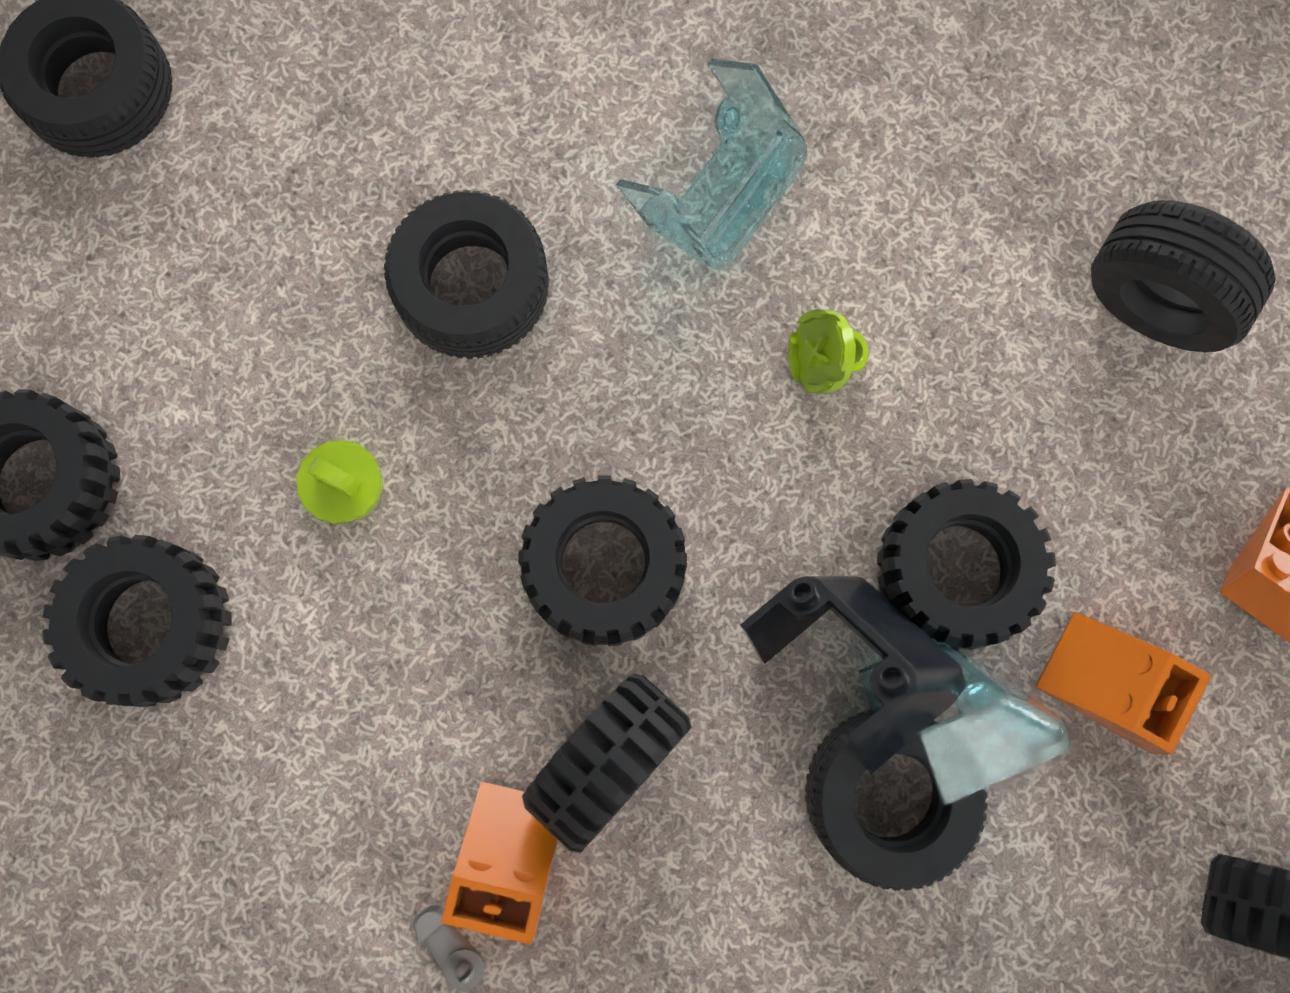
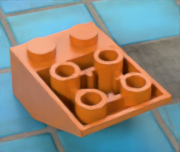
[1220,487,1290,643]
[1035,612,1212,755]
[441,781,558,945]

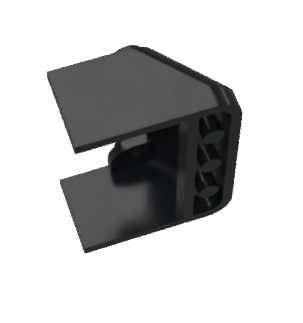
[740,576,966,775]

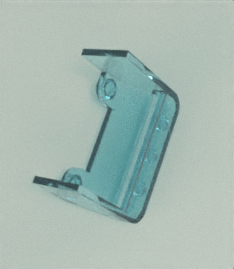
[616,59,807,269]
[858,638,1071,804]

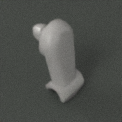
[413,903,484,991]

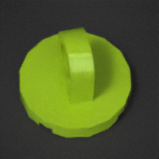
[787,310,869,394]
[296,440,383,525]

